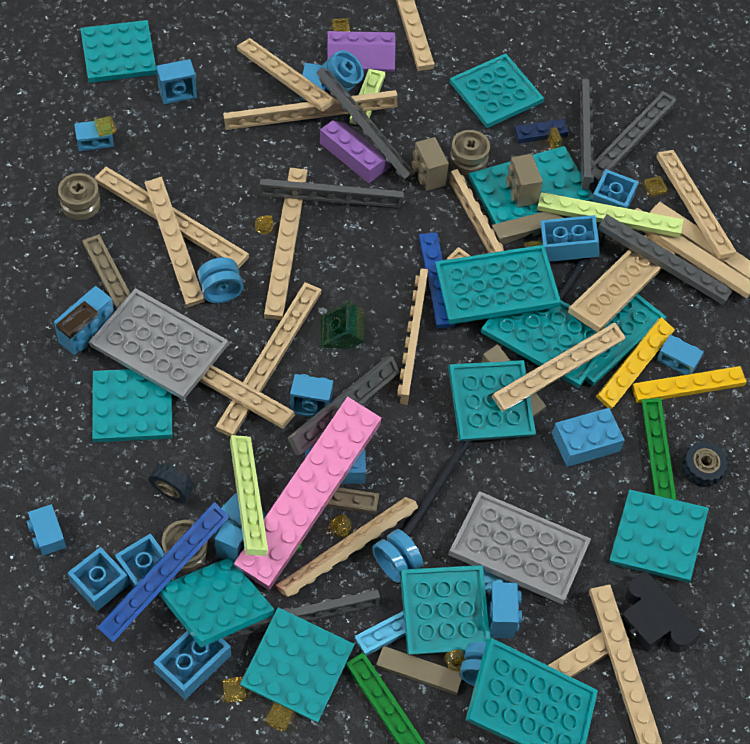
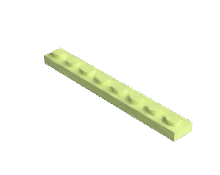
[537,192,684,238]
[230,435,268,556]

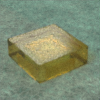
[332,18,350,32]
[94,116,116,137]
[548,127,562,149]
[643,176,667,197]
[223,677,246,702]
[265,702,294,732]

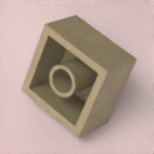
[412,137,449,191]
[506,154,543,207]

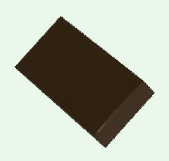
[56,301,98,339]

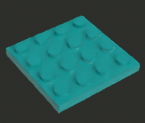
[81,20,157,83]
[449,54,544,128]
[448,360,536,441]
[92,369,173,442]
[610,490,709,583]
[158,558,274,647]
[400,565,490,655]
[240,607,355,723]

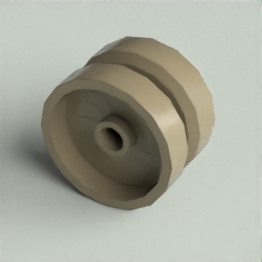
[450,130,490,175]
[58,173,101,220]
[162,520,208,573]

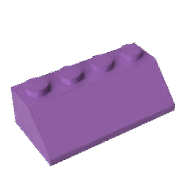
[327,31,395,72]
[320,121,393,183]

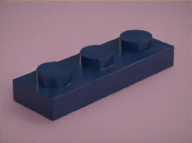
[514,119,569,143]

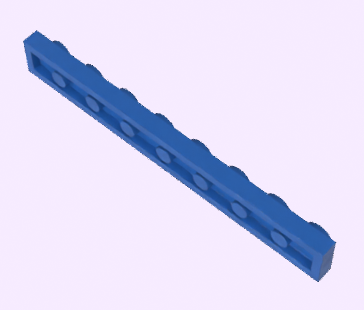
[97,502,230,642]

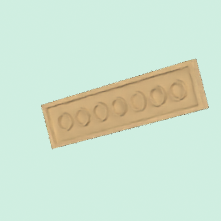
[568,234,676,332]

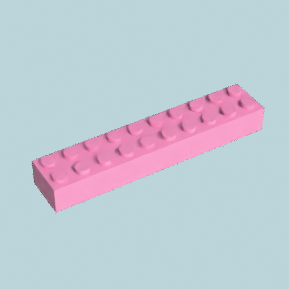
[234,397,381,590]

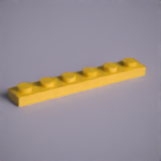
[596,317,675,409]
[631,366,746,404]

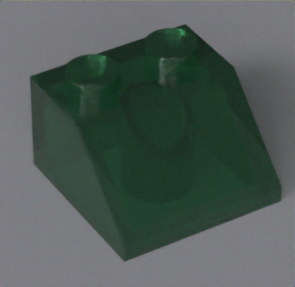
[321,301,364,349]

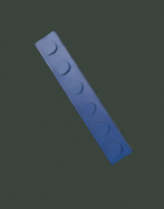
[419,233,455,329]

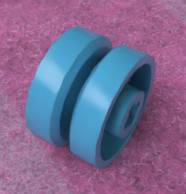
[320,50,364,92]
[198,257,244,303]
[372,529,423,583]
[459,642,486,686]

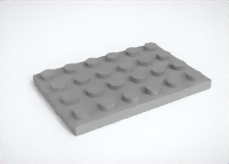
[89,288,229,400]
[448,491,591,605]

